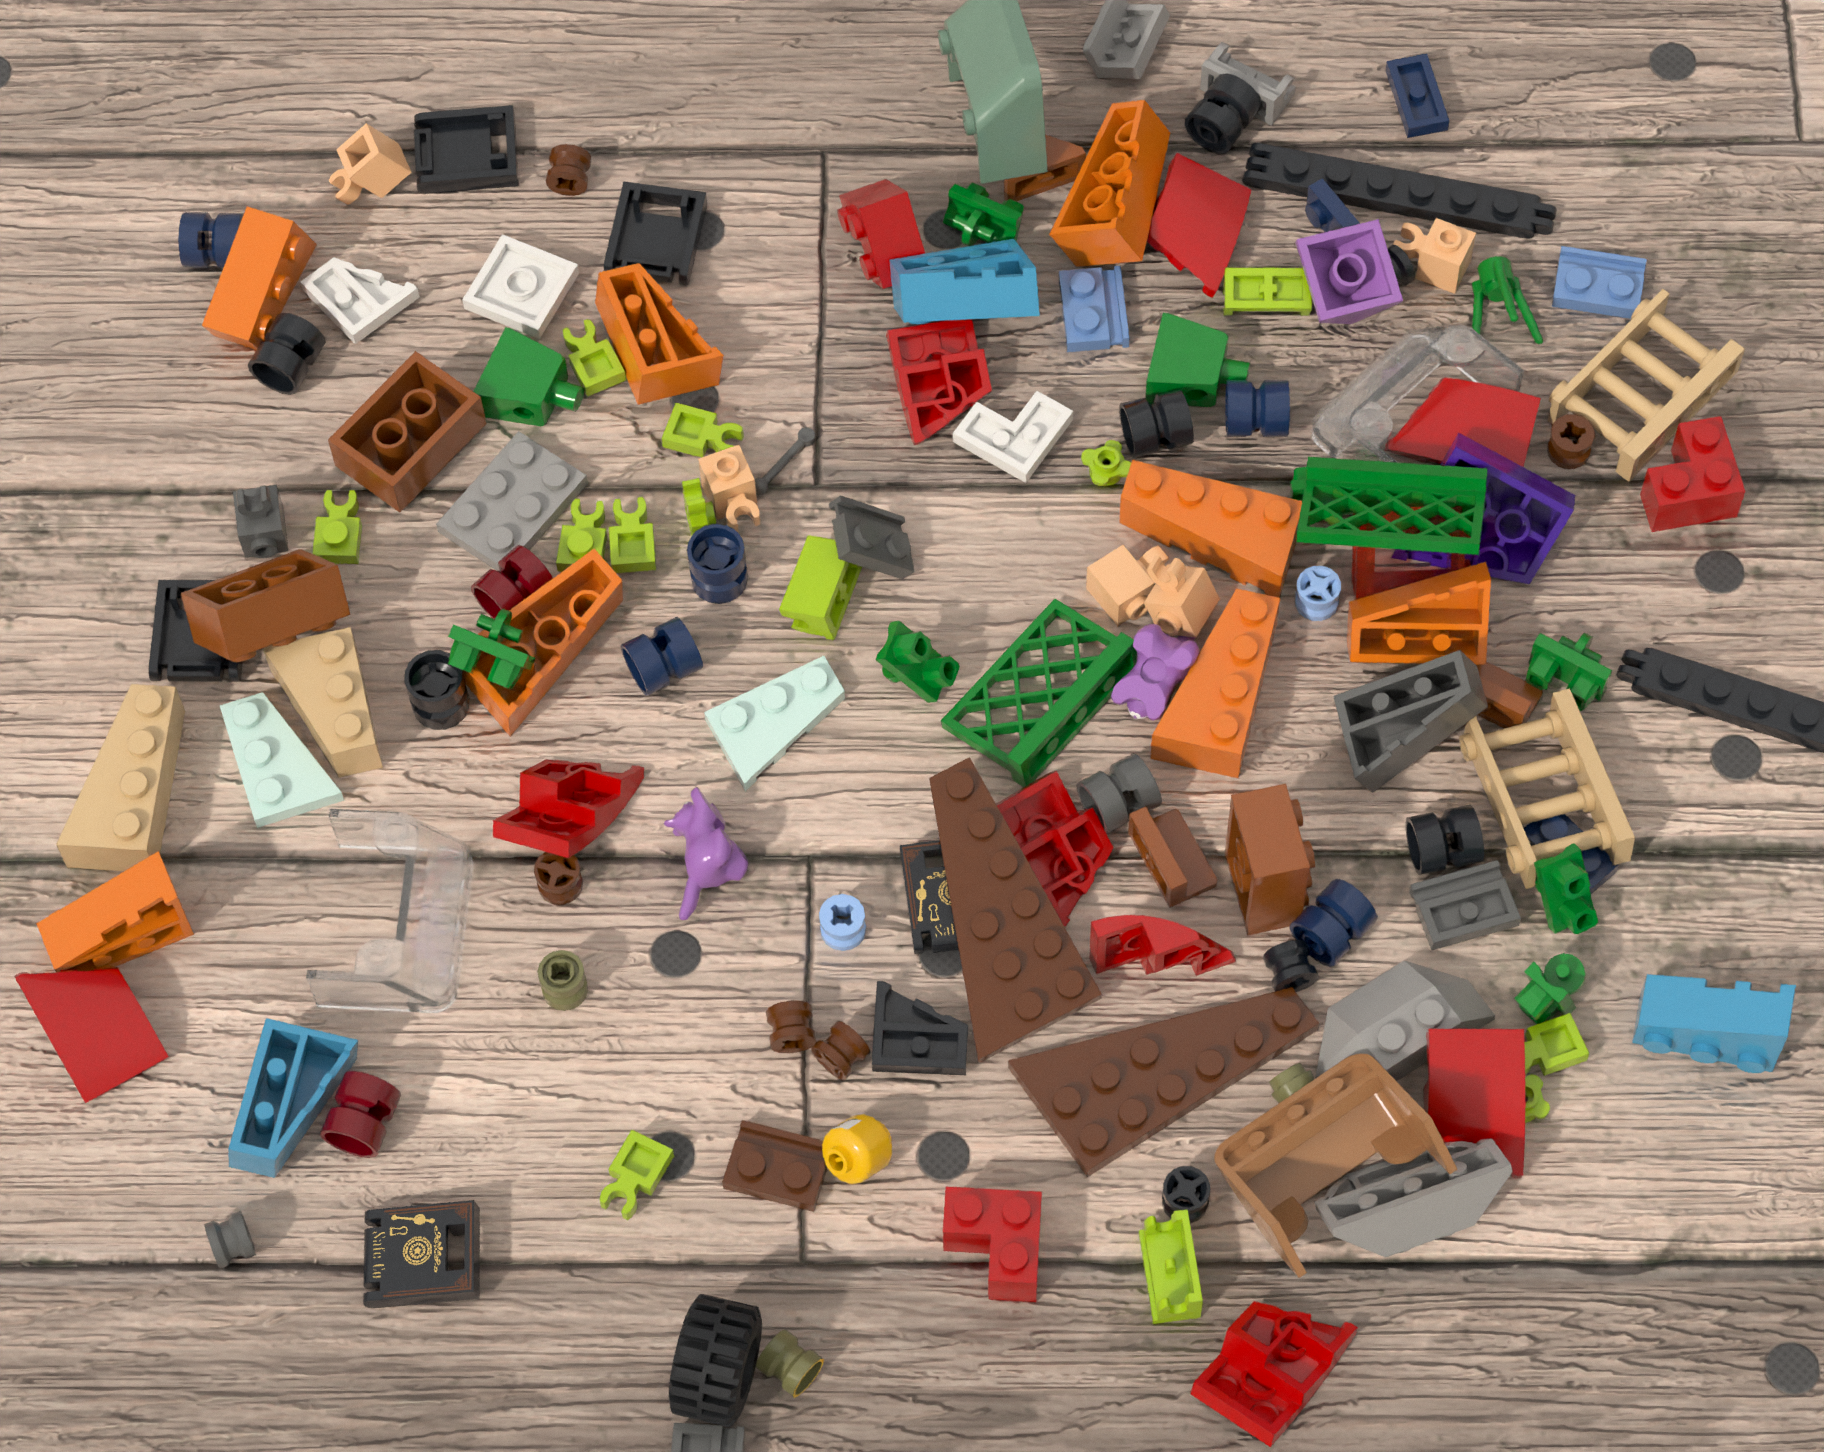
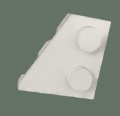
[300,257,420,344]

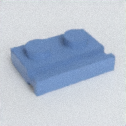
[1552,246,1647,319]
[1059,266,1130,352]

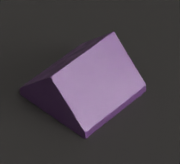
[1295,219,1403,324]

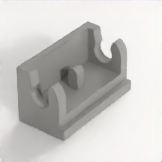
[1200,42,1296,126]

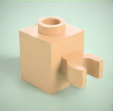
[329,123,412,205]
[1393,218,1476,294]
[698,445,760,532]
[1086,545,1169,627]
[1144,556,1220,638]

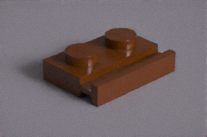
[722,1120,827,1212]

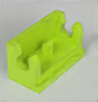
[1223,268,1312,316]
[779,535,862,640]
[1139,1209,1203,1324]

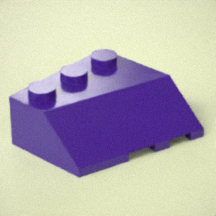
[1391,433,1575,584]

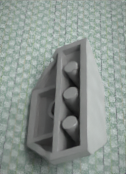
[1315,961,1495,1081]
[1315,1139,1512,1258]

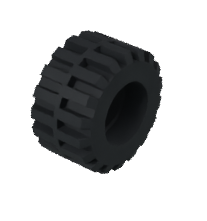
[668,1294,762,1427]

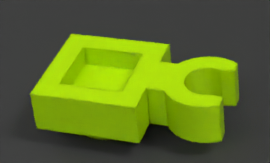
[563,319,626,397]
[661,403,744,458]
[682,478,717,537]
[312,490,362,564]
[609,497,656,573]
[556,499,607,572]
[1524,1013,1589,1076]
[600,1129,674,1220]

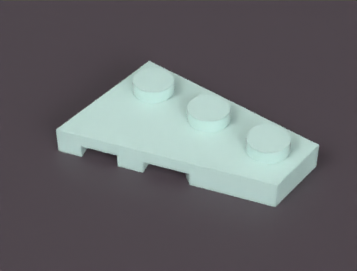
[704,656,845,791]
[220,692,344,828]

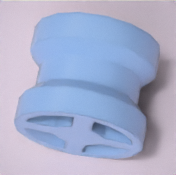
[1295,566,1341,621]
[819,894,866,951]

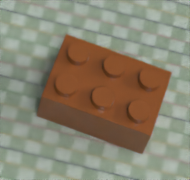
[328,351,487,513]
[181,549,351,662]
[1225,784,1315,936]

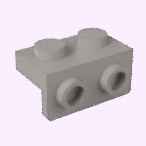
[1083,0,1170,79]

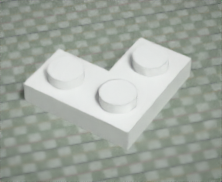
[953,391,1073,483]

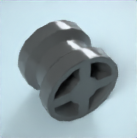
[204,1211,256,1268]

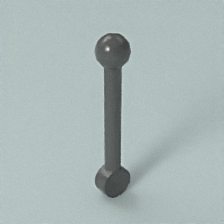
[755,427,815,495]

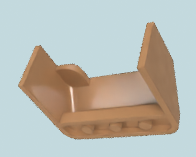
[1214,1054,1457,1278]

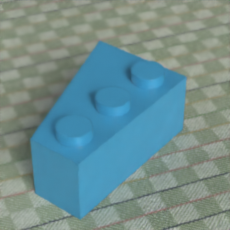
[889,239,1040,324]
[1632,974,1796,1073]
[228,1018,358,1178]

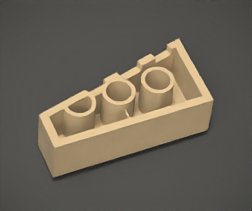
[56,684,185,871]

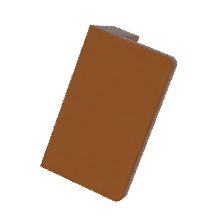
[1477,661,1543,728]
[1128,807,1218,908]

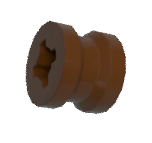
[546,144,592,196]
[1547,414,1595,469]
[534,852,583,905]
[766,1000,816,1053]
[811,1021,871,1081]

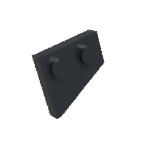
[872,981,968,1076]

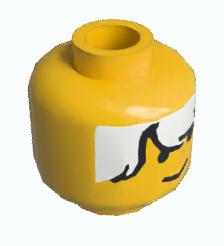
[822,1114,892,1184]

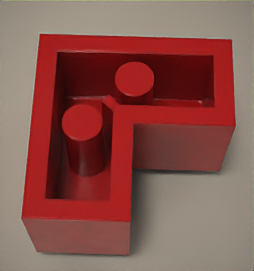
[837,179,925,289]
[1640,416,1745,532]
[943,1186,1042,1302]

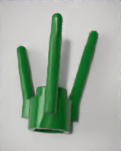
[1472,256,1543,345]

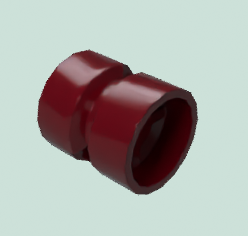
[471,545,553,619]
[320,1071,401,1158]

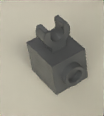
[233,484,289,558]

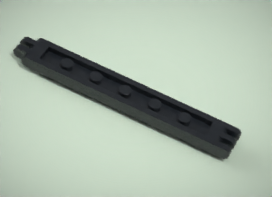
[1242,143,1557,239]
[1616,648,1824,753]

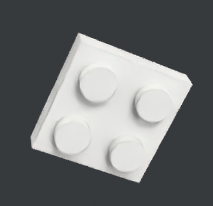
[462,234,579,339]

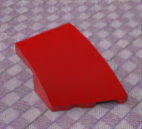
[1147,153,1251,298]
[886,319,992,445]
[1384,377,1541,467]
[493,759,644,858]
[996,771,1114,927]
[1089,915,1236,976]
[14,967,169,1103]
[1423,1029,1526,1178]
[1190,1301,1358,1447]

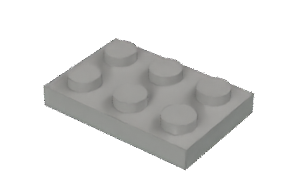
[436,431,588,571]

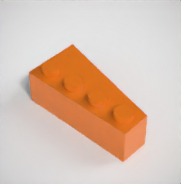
[1049,100,1171,267]
[1119,460,1302,598]
[462,548,623,737]
[1150,588,1280,779]

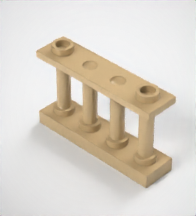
[1548,289,1745,482]
[1459,688,1635,889]

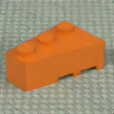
[202,206,317,350]
[595,263,724,405]
[1347,562,1491,665]
[36,851,194,972]

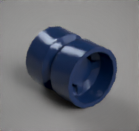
[178,212,244,268]
[1225,380,1290,437]
[687,524,748,604]
[620,617,703,696]
[1290,879,1378,967]

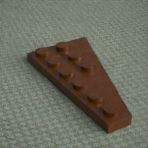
[929,757,1102,1063]
[1008,987,1319,1177]

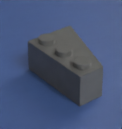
[1333,650,1488,793]

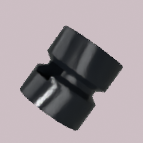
[1184,73,1262,154]
[248,312,326,395]
[1119,389,1194,458]
[404,650,470,730]
[1405,804,1484,875]

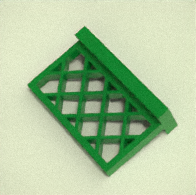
[1297,457,1487,555]
[941,599,1137,787]

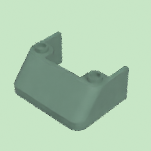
[938,0,1048,184]

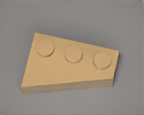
[263,627,383,778]

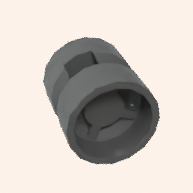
[1077,753,1162,834]

